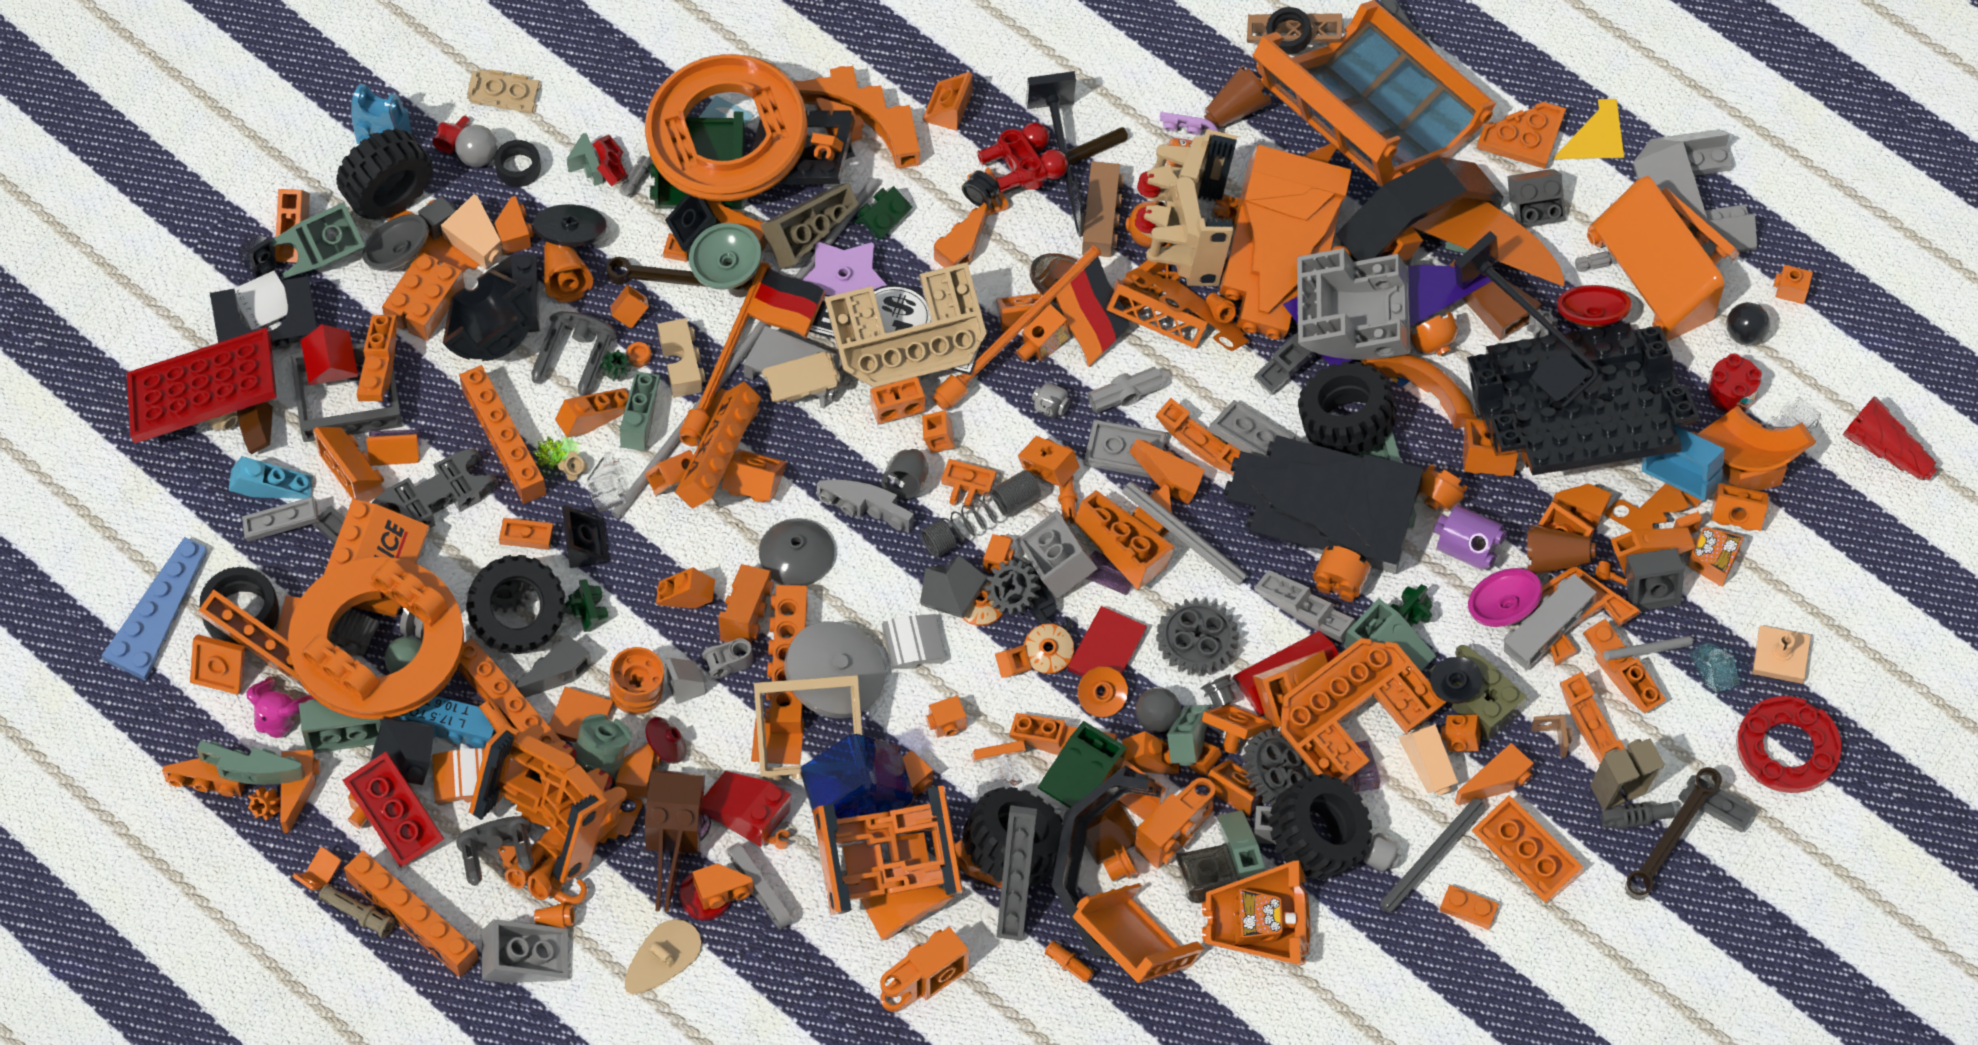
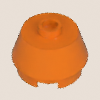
[1418,465,1468,512]

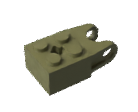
[1430,644,1527,741]

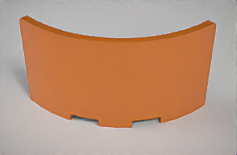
[1696,406,1816,472]

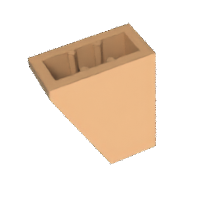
[441,194,503,269]
[1398,724,1458,796]

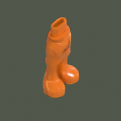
[505,827,565,900]

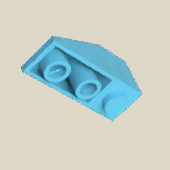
[228,456,313,499]

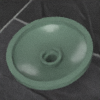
[689,223,762,290]

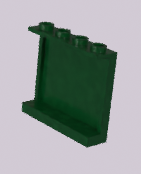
[650,111,744,209]

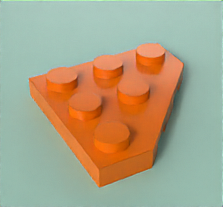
[1476,102,1566,169]

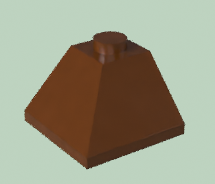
[1085,800,1137,865]

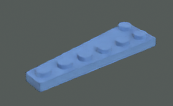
[101,537,207,681]

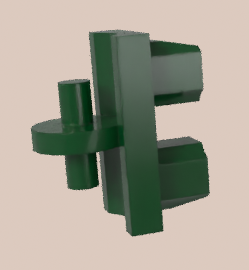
[565,579,609,632]
[1390,584,1433,627]

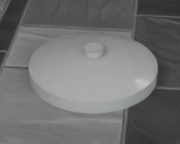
[784,621,886,718]

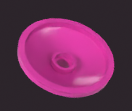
[1468,568,1542,627]

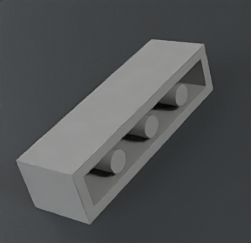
[1504,574,1597,671]

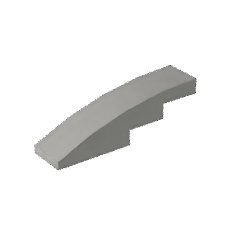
[1254,570,1355,643]

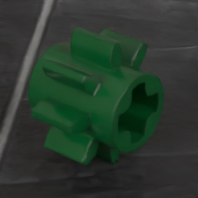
[600,350,632,382]

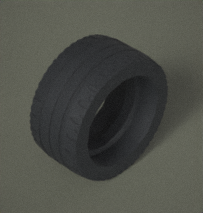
[200,567,279,648]

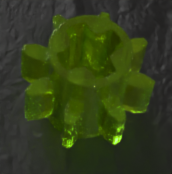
[534,436,567,469]

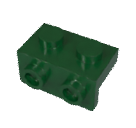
[854,186,913,240]

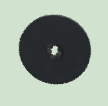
[533,204,607,247]

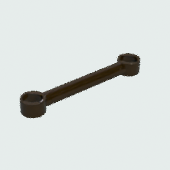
[607,257,752,298]
[1625,767,1722,900]

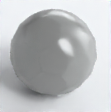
[455,125,498,167]

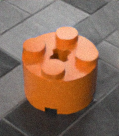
[1313,546,1371,602]

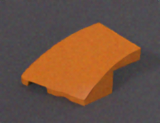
[860,881,954,940]

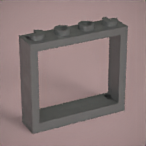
[290,343,403,442]

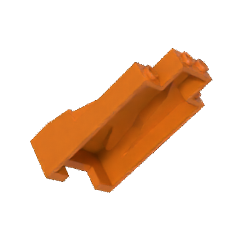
[1219,145,1351,340]

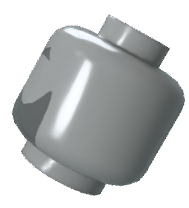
[1032,382,1070,419]
[1362,833,1401,872]

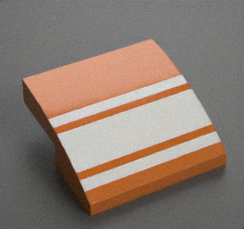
[432,748,485,805]

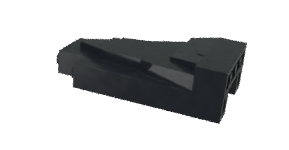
[1224,435,1423,574]

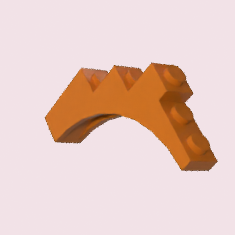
[793,66,920,169]

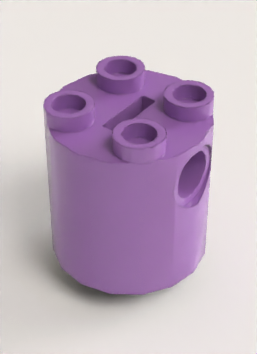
[1433,504,1507,571]

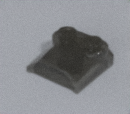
[1175,843,1240,903]

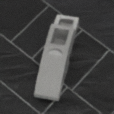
[817,480,914,533]

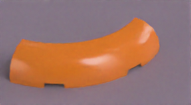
[1360,354,1478,429]

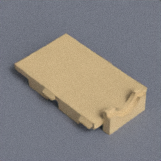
[467,69,541,113]
[762,351,840,403]

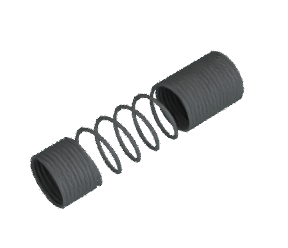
[921,469,1041,558]

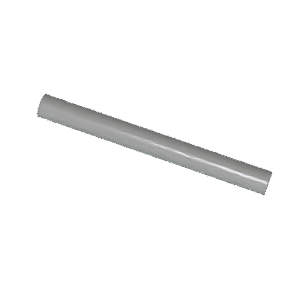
[1603,636,1693,661]

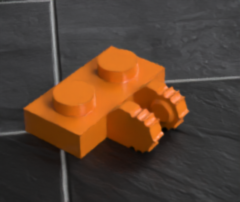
[941,459,997,509]

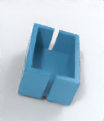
[1642,426,1725,502]

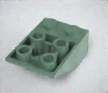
[1344,598,1436,672]

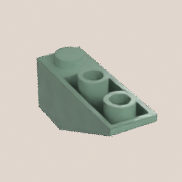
[620,371,660,451]
[1217,810,1265,881]

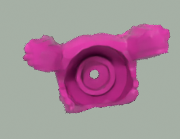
[246,676,314,738]

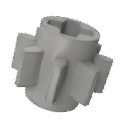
[1527,309,1558,338]

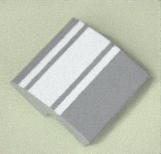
[882,614,946,669]

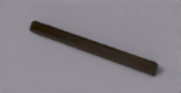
[1003,127,1128,194]

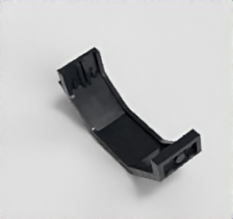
[1336,157,1504,262]
[1052,765,1162,962]

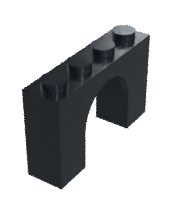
[210,276,318,349]

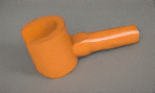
[1595,561,1627,586]
[765,830,790,849]

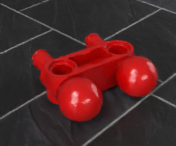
[977,122,1068,193]

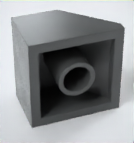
[1625,548,1685,611]

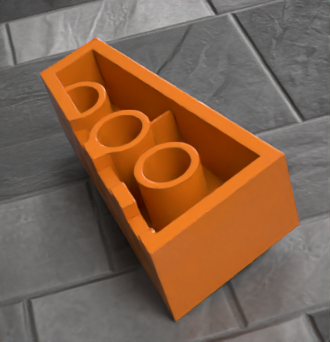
[1074,490,1175,590]

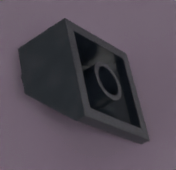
[369,716,434,785]

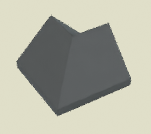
[920,555,988,619]

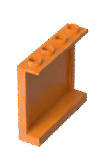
[1072,883,1204,983]

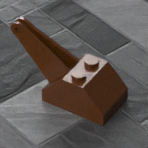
[645,770,705,912]

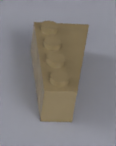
[760,182,859,269]

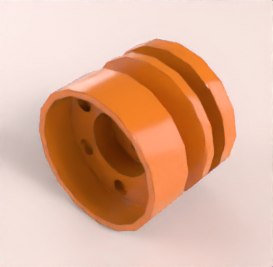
[609,647,664,715]

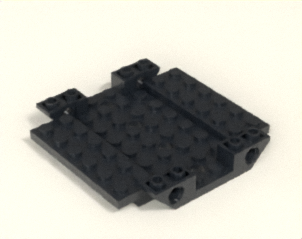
[1467,323,1699,476]

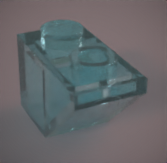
[1689,643,1740,693]

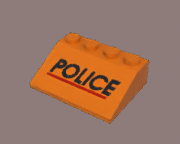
[324,499,430,617]

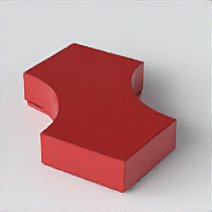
[592,134,628,187]

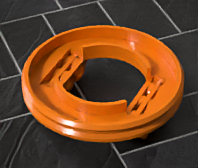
[645,54,808,201]
[288,557,464,719]

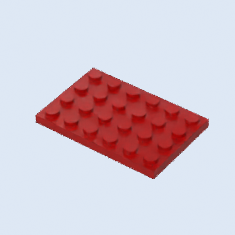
[126,327,277,444]

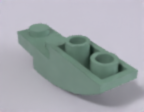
[197,740,305,785]

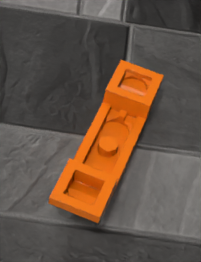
[1155,398,1240,475]
[1559,671,1625,763]

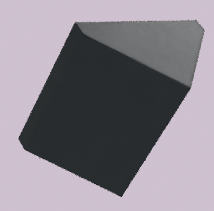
[665,194,716,252]
[562,505,609,568]

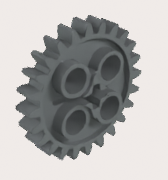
[1156,598,1239,676]
[1242,729,1315,807]

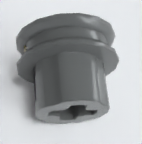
[1200,674,1236,708]

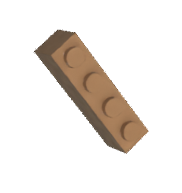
[1082,161,1124,257]

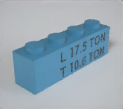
[392,696,496,748]

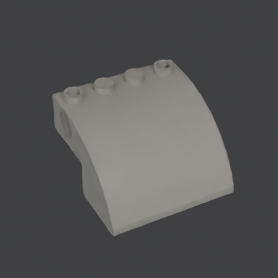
[1297,248,1411,360]

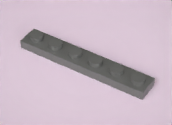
[996,805,1037,941]

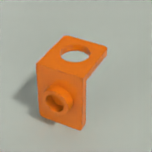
[292,847,342,890]

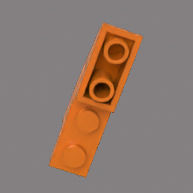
[356,315,397,401]
[1583,618,1666,714]
[1009,713,1118,755]

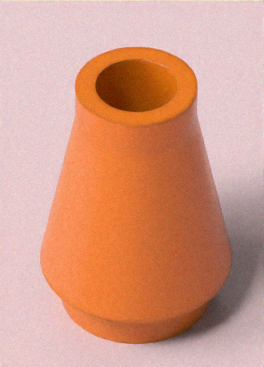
[1206,293,1236,323]
[534,902,575,929]

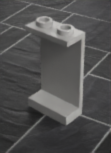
[743,326,847,409]

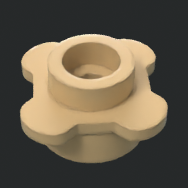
[558,451,588,481]

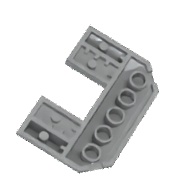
[1633,129,1757,256]

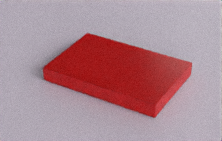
[1068,606,1147,676]

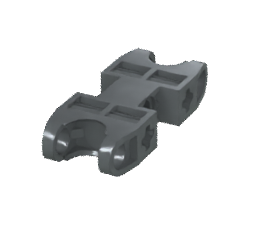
[372,449,498,529]

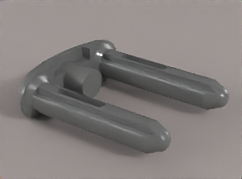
[531,311,617,396]
[456,816,534,886]

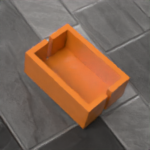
[382,252,465,341]

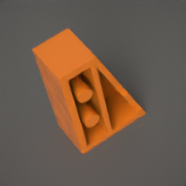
[718,564,774,644]

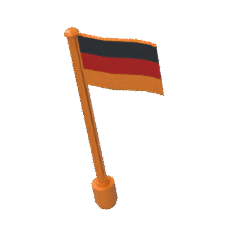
[932,245,1130,410]
[679,262,826,447]

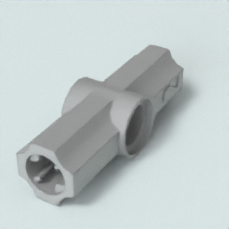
[1087,366,1164,413]

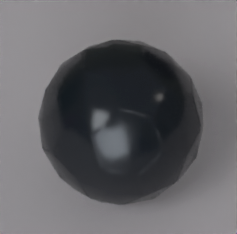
[1726,302,1770,346]

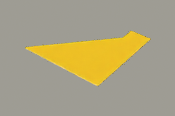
[1553,99,1624,159]

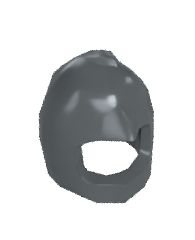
[881,449,929,499]

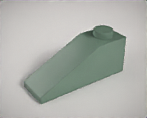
[1167,705,1210,766]

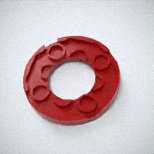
[1736,696,1842,793]

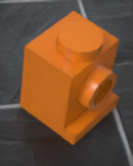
[922,410,955,453]
[983,534,1015,577]

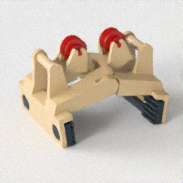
[1135,129,1238,286]

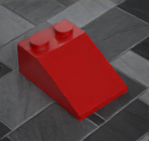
[703,771,791,847]

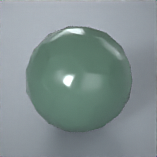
[384,636,422,674]

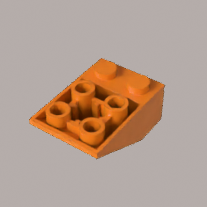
[1253,650,1328,728]

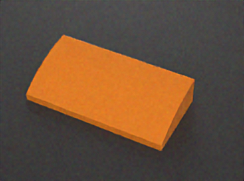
[1472,795,1584,904]

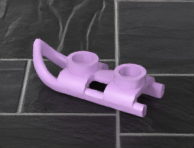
[1159,111,1218,135]

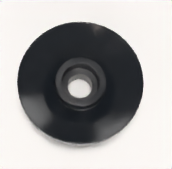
[1430,657,1482,704]

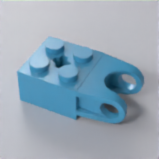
[351,83,412,145]

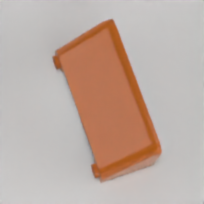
[1587,176,1724,342]

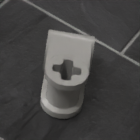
[702,638,754,679]

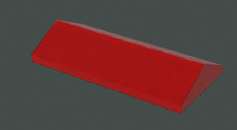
[1232,631,1339,717]
[342,751,445,868]

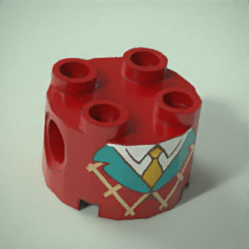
[1707,353,1762,413]

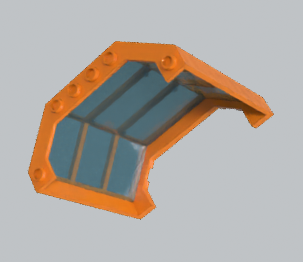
[1253,0,1496,187]

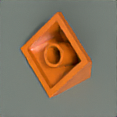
[922,72,973,131]
[996,293,1051,332]
[1722,463,1787,491]
[1537,501,1595,570]
[1206,759,1263,817]

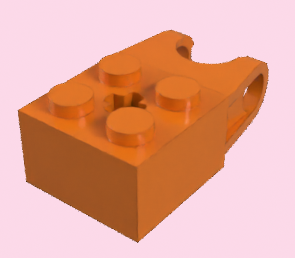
[1135,778,1216,869]
[880,926,969,1012]

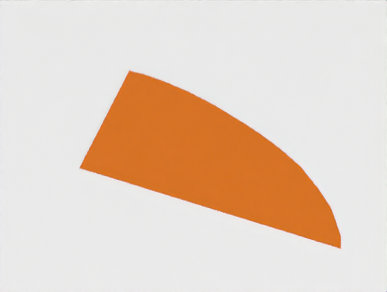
[1411,198,1564,287]

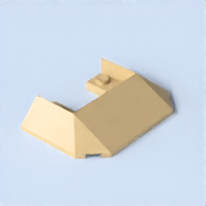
[824,262,987,388]

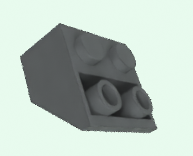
[1507,169,1566,227]

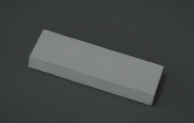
[242,496,319,542]

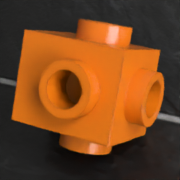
[1441,714,1481,752]

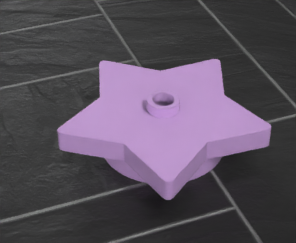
[803,242,886,296]

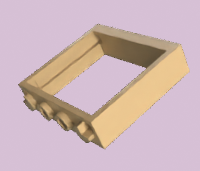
[754,675,865,781]

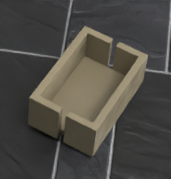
[1590,738,1665,811]

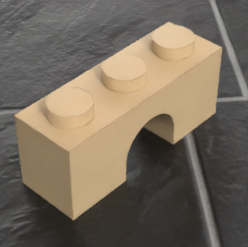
[657,318,706,398]

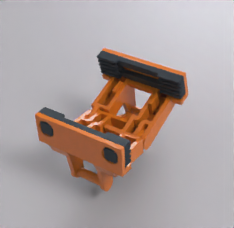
[469,724,627,884]
[813,785,963,916]

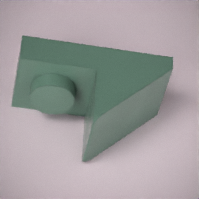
[567,133,603,186]

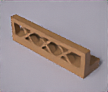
[1247,13,1344,43]

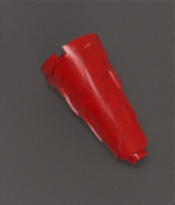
[1842,396,1938,480]

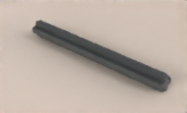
[1380,798,1485,913]

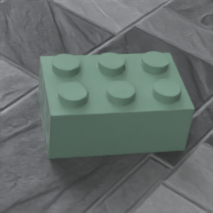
[299,699,382,753]

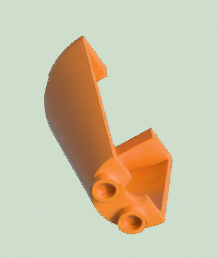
[1202,860,1311,966]

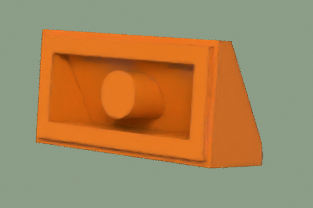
[366,434,419,466]

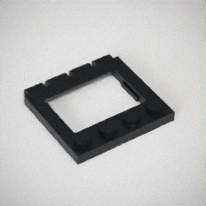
[751,110,855,185]

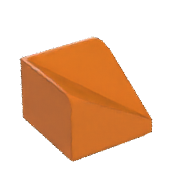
[995,645,1032,678]

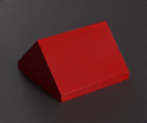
[300,324,358,386]

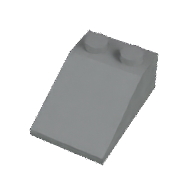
[1017,510,1098,598]
[482,919,569,983]

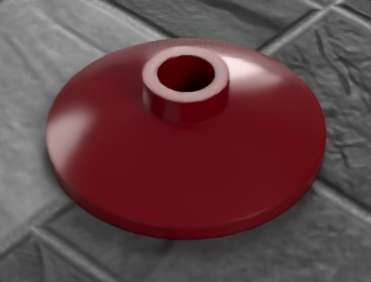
[645,717,686,764]

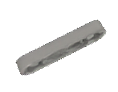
[726,842,792,930]

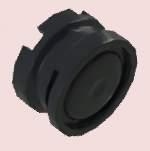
[962,170,1000,207]

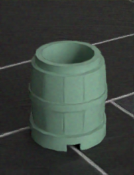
[573,714,631,782]

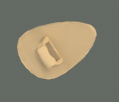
[625,919,702,995]

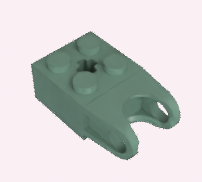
[270,202,365,278]

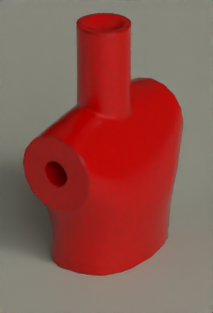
[432,115,470,154]

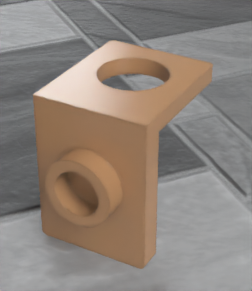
[1531,715,1572,758]

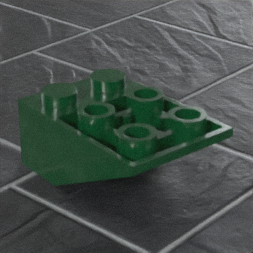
[1037,721,1127,808]

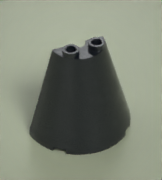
[443,269,533,361]

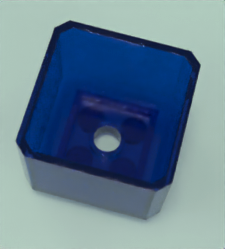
[800,734,914,825]

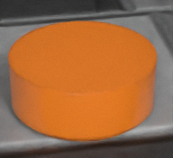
[626,342,651,367]

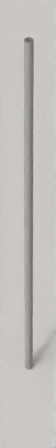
[611,178,879,519]

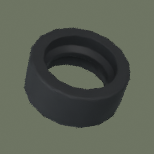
[1266,7,1312,55]
[494,140,541,187]

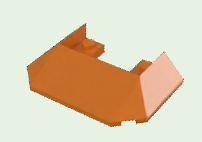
[1280,638,1446,785]

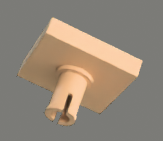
[1752,625,1811,684]

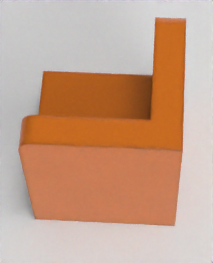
[610,284,649,328]

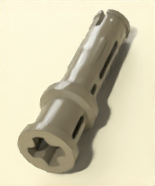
[319,884,395,939]

